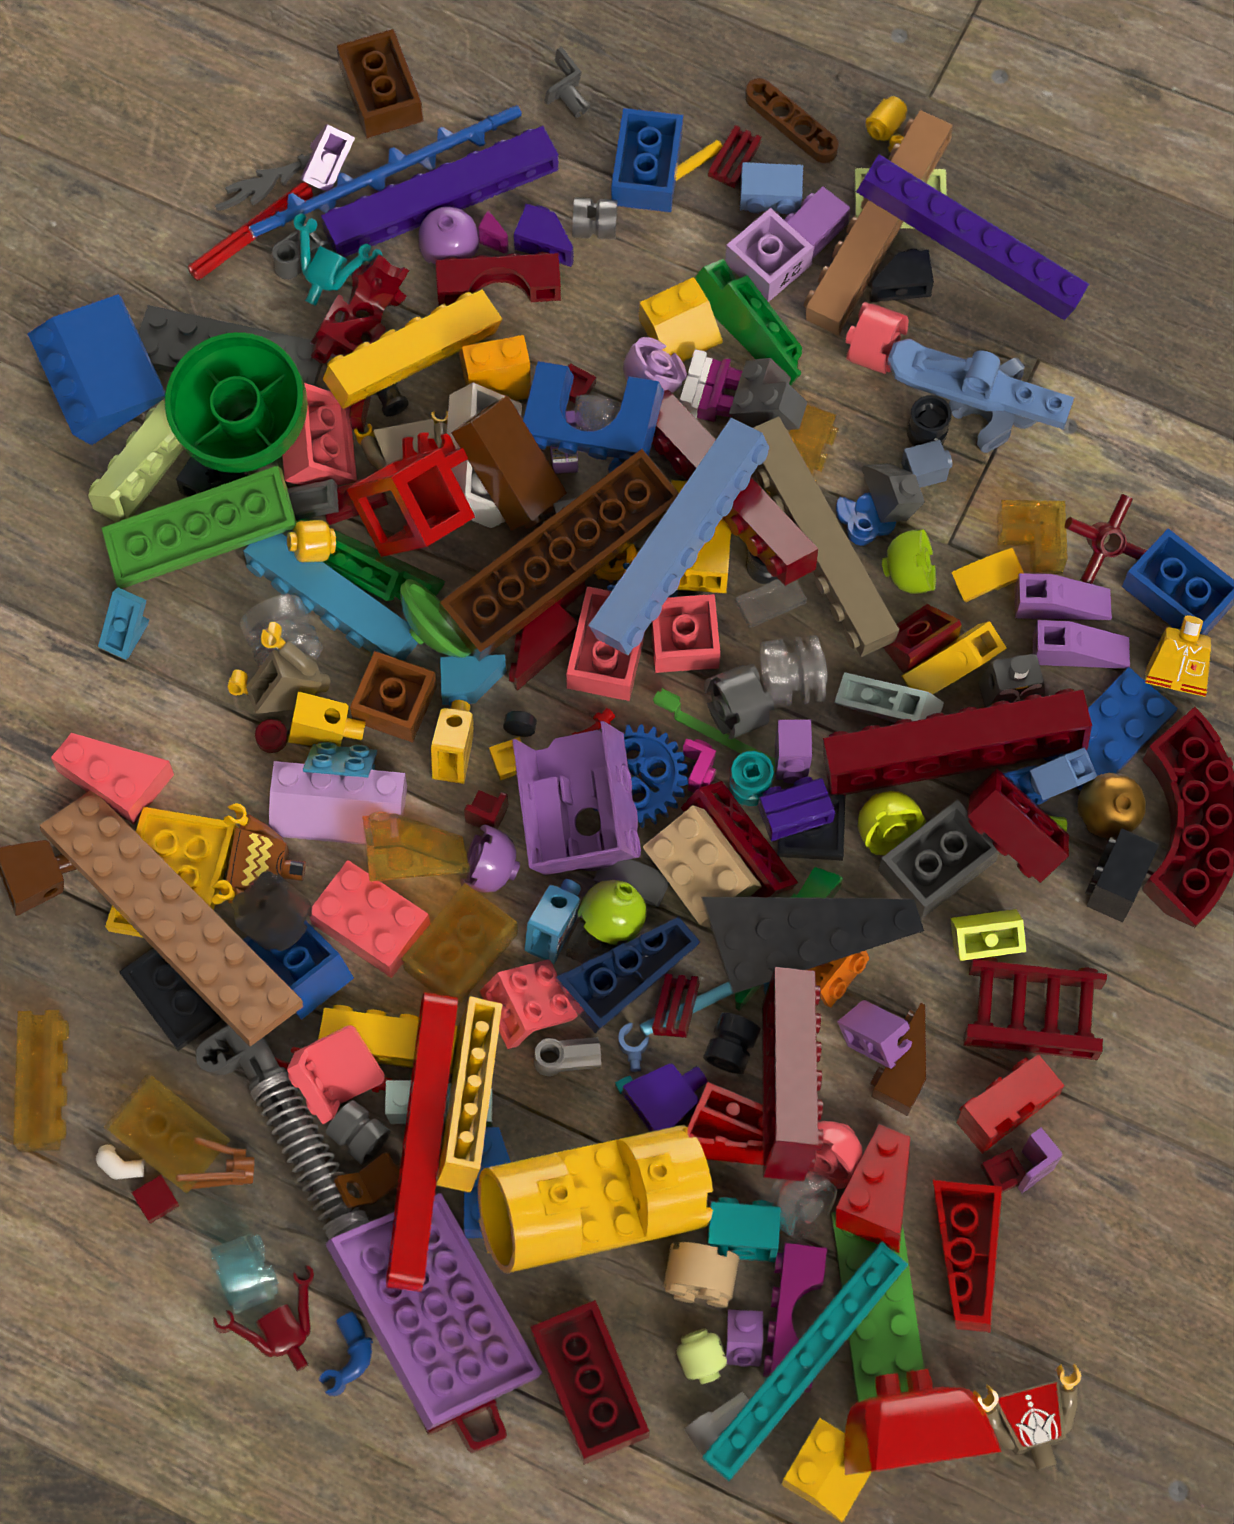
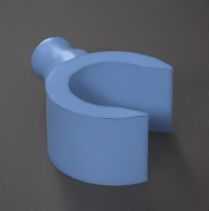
[618,1023,649,1072]

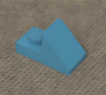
[98,587,149,660]

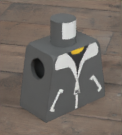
[978,654,1045,708]

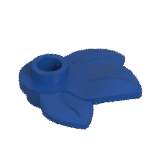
[836,493,896,545]

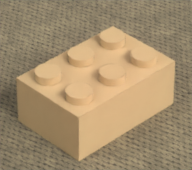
[643,806,762,927]

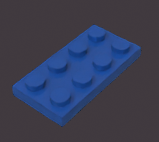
[1043,667,1178,791]

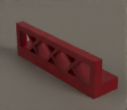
[681,781,798,897]

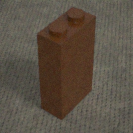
[451,395,567,531]

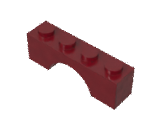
[436,252,561,306]

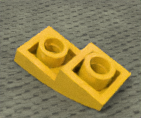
[951,548,1025,602]

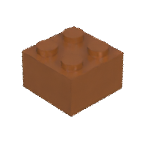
[350,651,437,743]

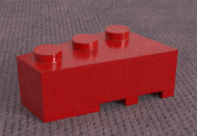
[687,1082,763,1165]

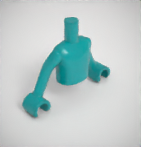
[293,214,382,306]

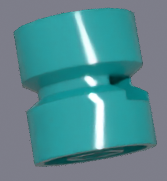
[729,751,774,806]

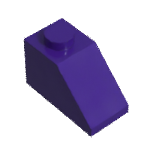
[514,204,574,267]

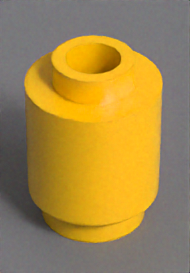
[865,96,908,141]

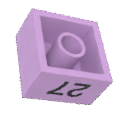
[725,208,814,302]

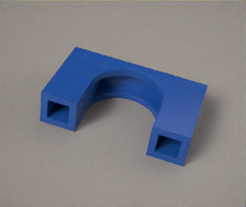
[523,361,664,463]

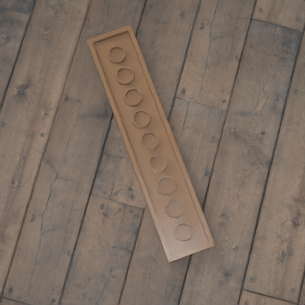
[40,790,303,1047]

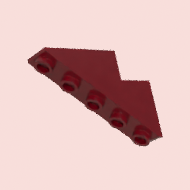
[509,581,585,691]

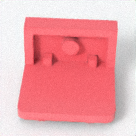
[287,1025,385,1125]

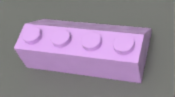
[269,761,407,848]

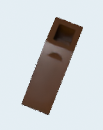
[870,1003,926,1116]

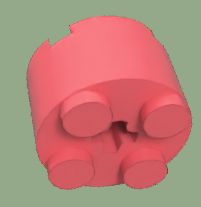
[846,302,909,374]

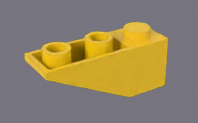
[901,621,1007,695]

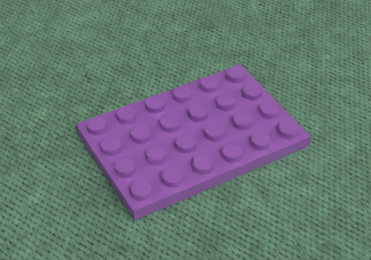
[325,1193,542,1430]

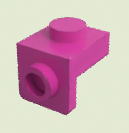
[683,739,716,793]

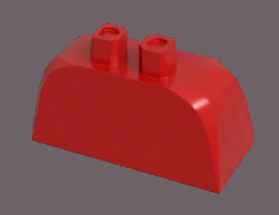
[844,1369,1002,1475]

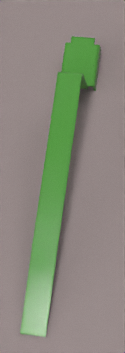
[653,688,775,771]

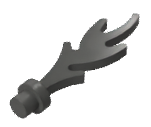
[215,152,312,211]

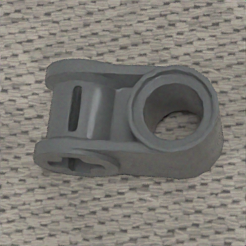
[272,223,331,279]

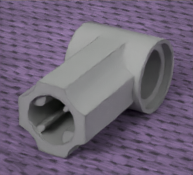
[534,1037,601,1076]
[684,1392,749,1456]

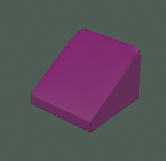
[478,211,509,254]

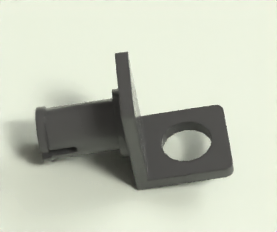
[544,47,590,118]

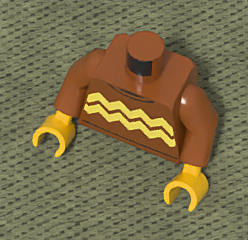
[211,803,306,908]

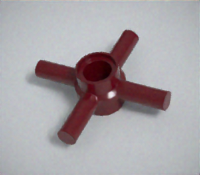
[1064,494,1147,584]

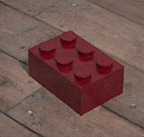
[968,769,1069,883]

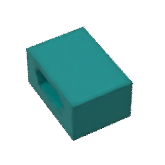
[615,1075,633,1094]

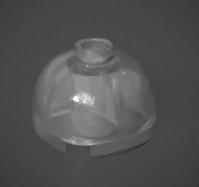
[574,395,622,431]
[771,1170,837,1241]

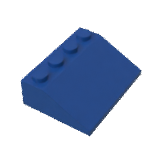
[27,294,166,445]

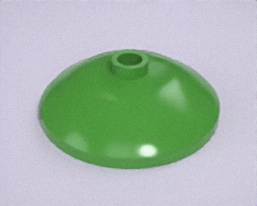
[400,579,472,658]

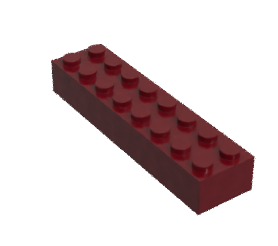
[823,688,1092,795]

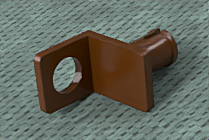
[334,1152,400,1209]

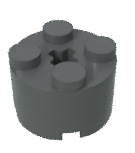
[704,664,774,739]

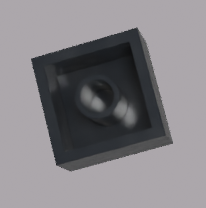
[1085,829,1159,923]

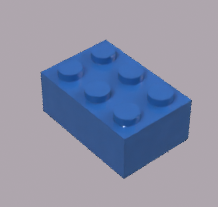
[611,108,683,212]
[1122,528,1234,635]

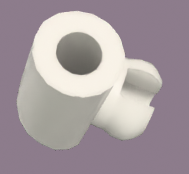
[96,1145,144,1179]

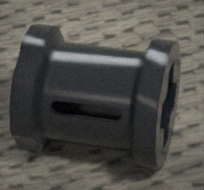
[374,382,409,417]

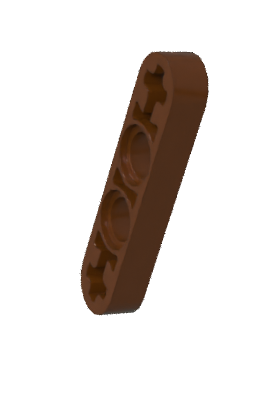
[745,78,839,163]

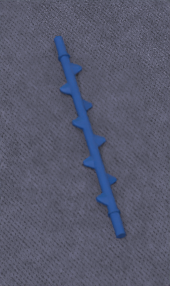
[249,105,522,238]

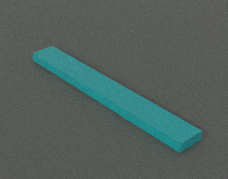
[702,1242,908,1482]

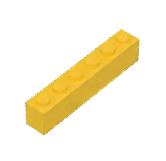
[323,289,502,409]
[437,996,502,1193]

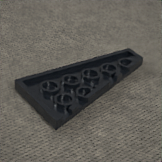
[701,897,924,994]

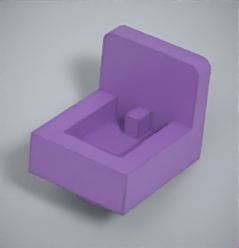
[726,1310,763,1367]

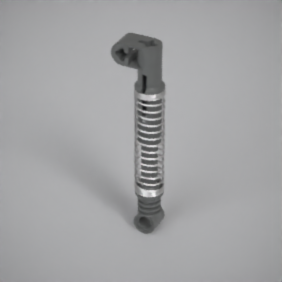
[196,1025,369,1240]

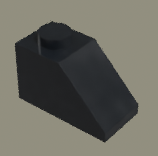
[870,249,934,303]

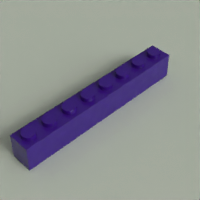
[321,126,559,257]
[856,154,1089,320]

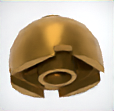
[1077,773,1146,838]

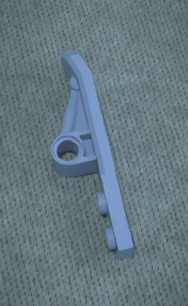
[887,338,1074,430]

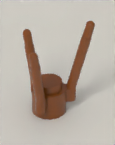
[175,1137,254,1190]

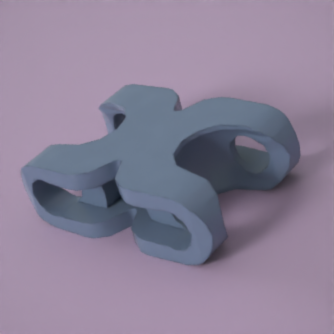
[949,358,1038,453]

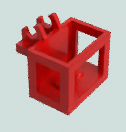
[346,432,475,557]

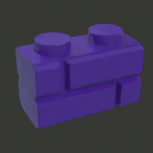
[758,777,835,841]

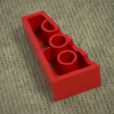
[933,1180,1002,1333]

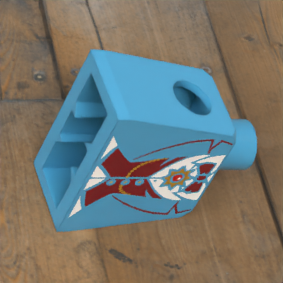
[524,879,581,964]

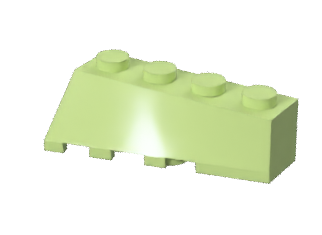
[88,400,183,522]

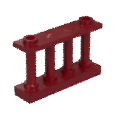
[963,957,1107,1060]

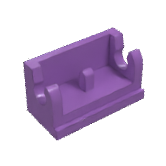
[837,1000,912,1069]

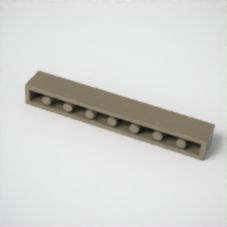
[753,417,899,657]

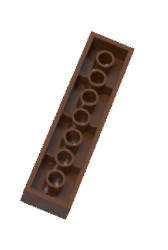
[439,449,679,661]

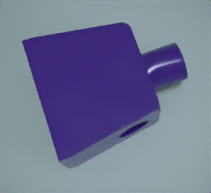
[622,1063,708,1132]

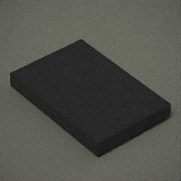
[119,948,222,1051]

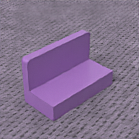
[1018,1128,1063,1193]

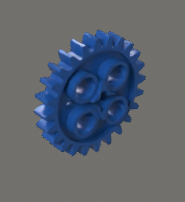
[593,724,688,828]

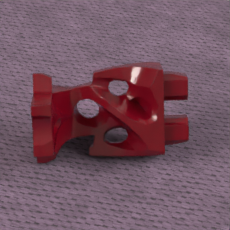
[310,255,409,364]

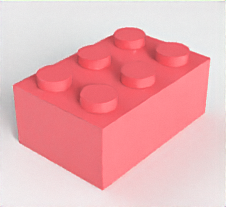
[566,587,646,701]
[308,860,431,978]

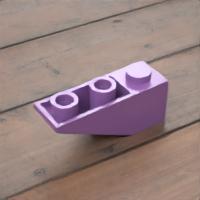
[1014,573,1112,620]
[1033,620,1130,669]

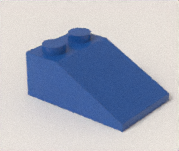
[243,904,354,1020]

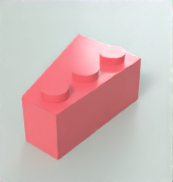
[51,733,174,824]

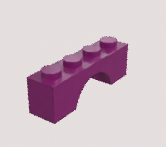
[763,1243,827,1393]

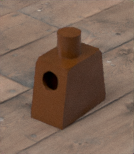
[0,840,77,916]

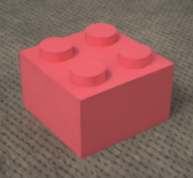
[651,594,720,673]

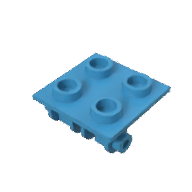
[303,742,377,778]

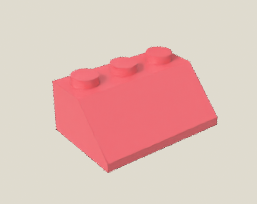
[282,383,357,486]

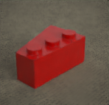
[956,1054,1065,1154]
[836,1124,910,1253]

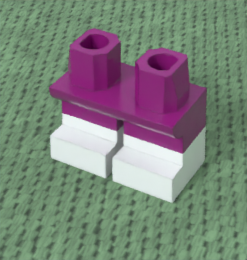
[680,349,742,422]

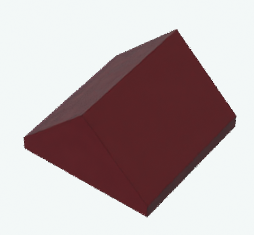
[883,604,962,674]

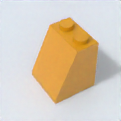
[459,335,531,401]

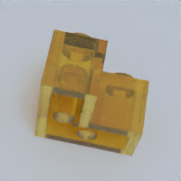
[997,500,1068,575]

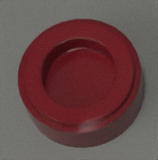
[255,719,288,753]

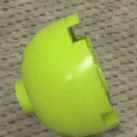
[882,529,936,594]
[577,879,647,945]

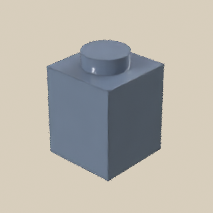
[901,440,952,488]

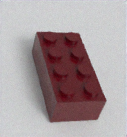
[530,1300,650,1465]

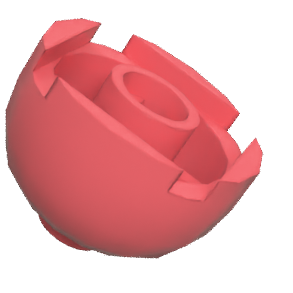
[807,1121,863,1189]

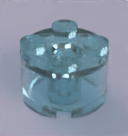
[210,1233,279,1315]

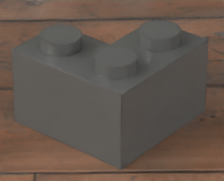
[729,358,808,430]

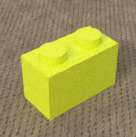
[951,909,1026,961]

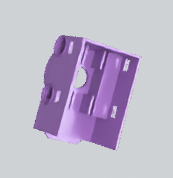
[513,721,641,875]

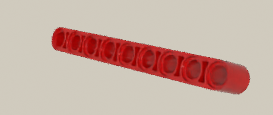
[386,992,458,1292]

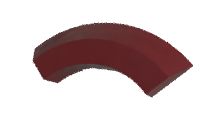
[1142,707,1234,928]

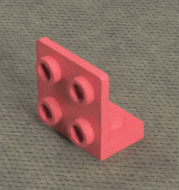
[480,960,577,1049]

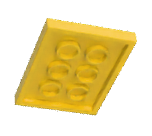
[105,807,239,937]

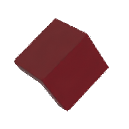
[464,790,509,829]

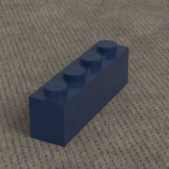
[555,917,700,1034]

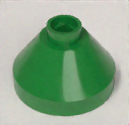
[165,332,308,473]

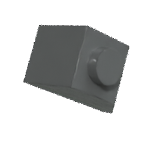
[862,463,925,523]

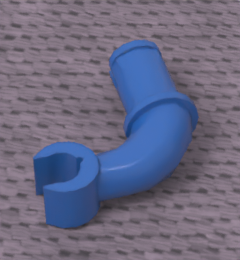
[319,1312,373,1397]

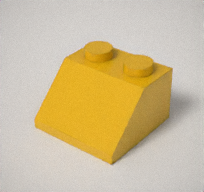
[639,277,722,362]
[781,1418,871,1522]

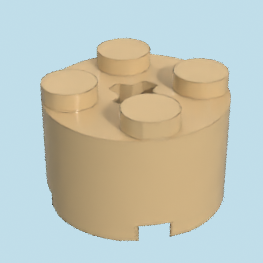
[663,1242,739,1308]

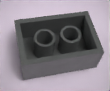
[878,800,999,920]

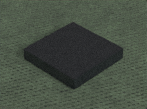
[777,794,846,861]

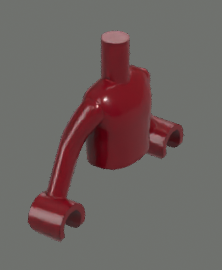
[213,1265,314,1372]

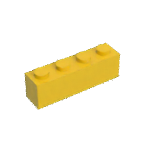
[318,1005,459,1074]

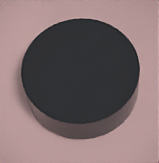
[503,711,537,737]

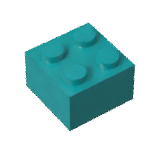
[707,1198,781,1262]

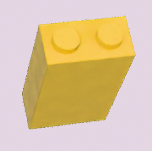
[671,480,731,593]

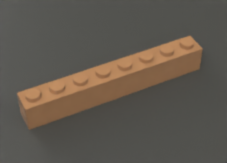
[803,110,953,336]

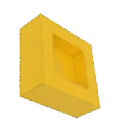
[489,737,521,780]

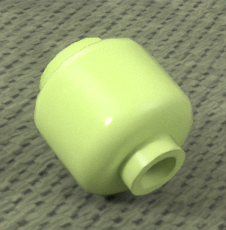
[676,1329,727,1384]

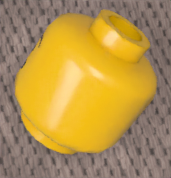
[287,520,336,562]

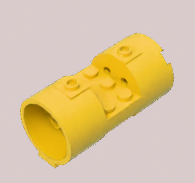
[478,1125,713,1273]

